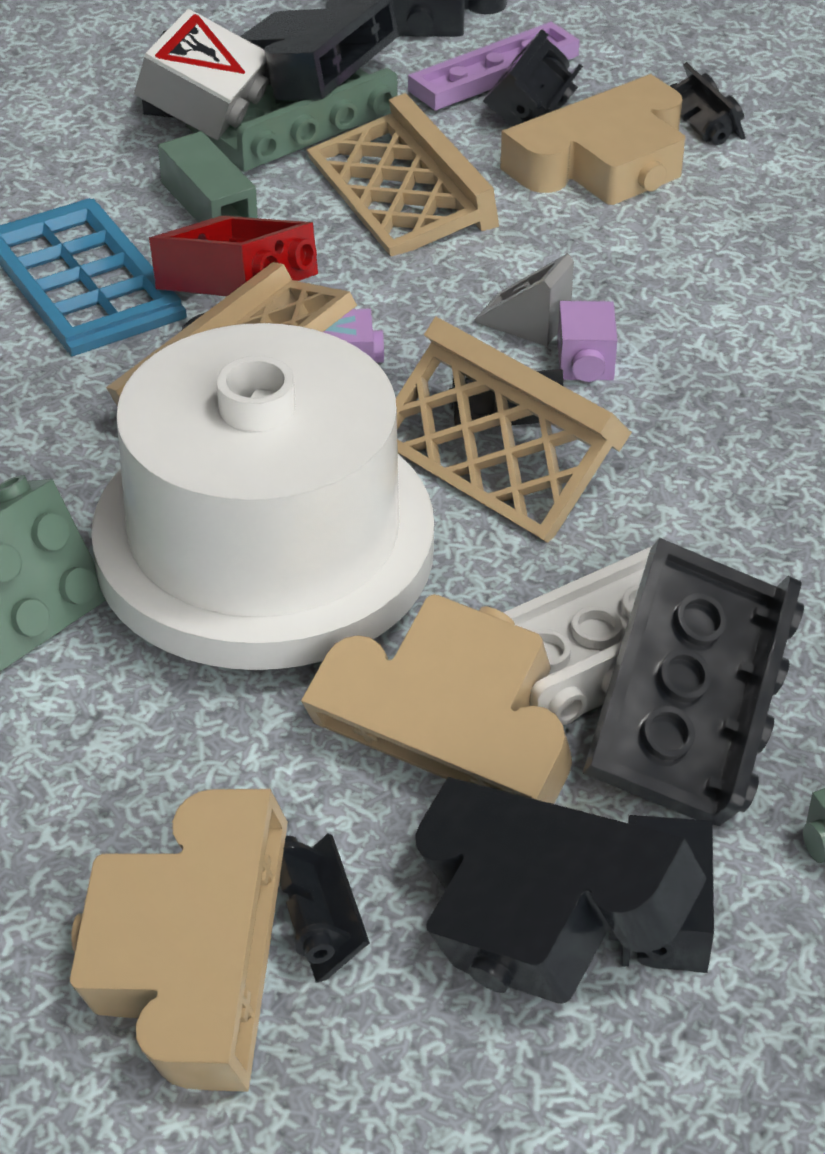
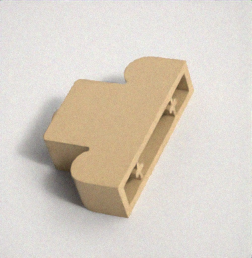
[500,74,686,205]
[301,594,572,804]
[70,789,288,1092]

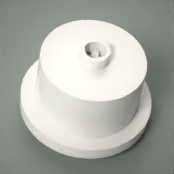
[91,323,434,670]

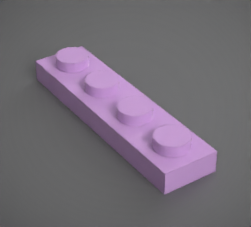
[408,22,580,111]

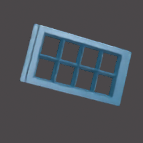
[0,198,187,357]

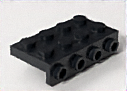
[582,538,804,826]

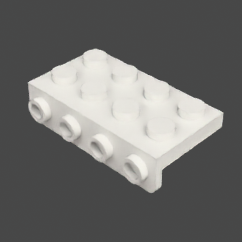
[503,546,652,725]

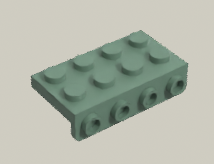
[186,68,398,172]
[0,475,106,671]

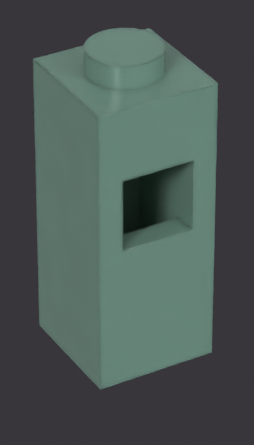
[158,131,258,222]

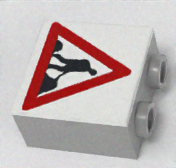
[134,8,269,140]

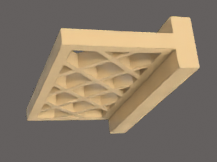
[307,93,499,257]
[106,262,357,406]
[396,316,632,543]

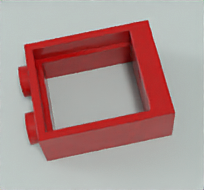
[149,216,318,296]

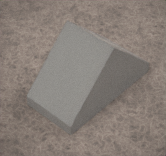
[474,253,574,346]

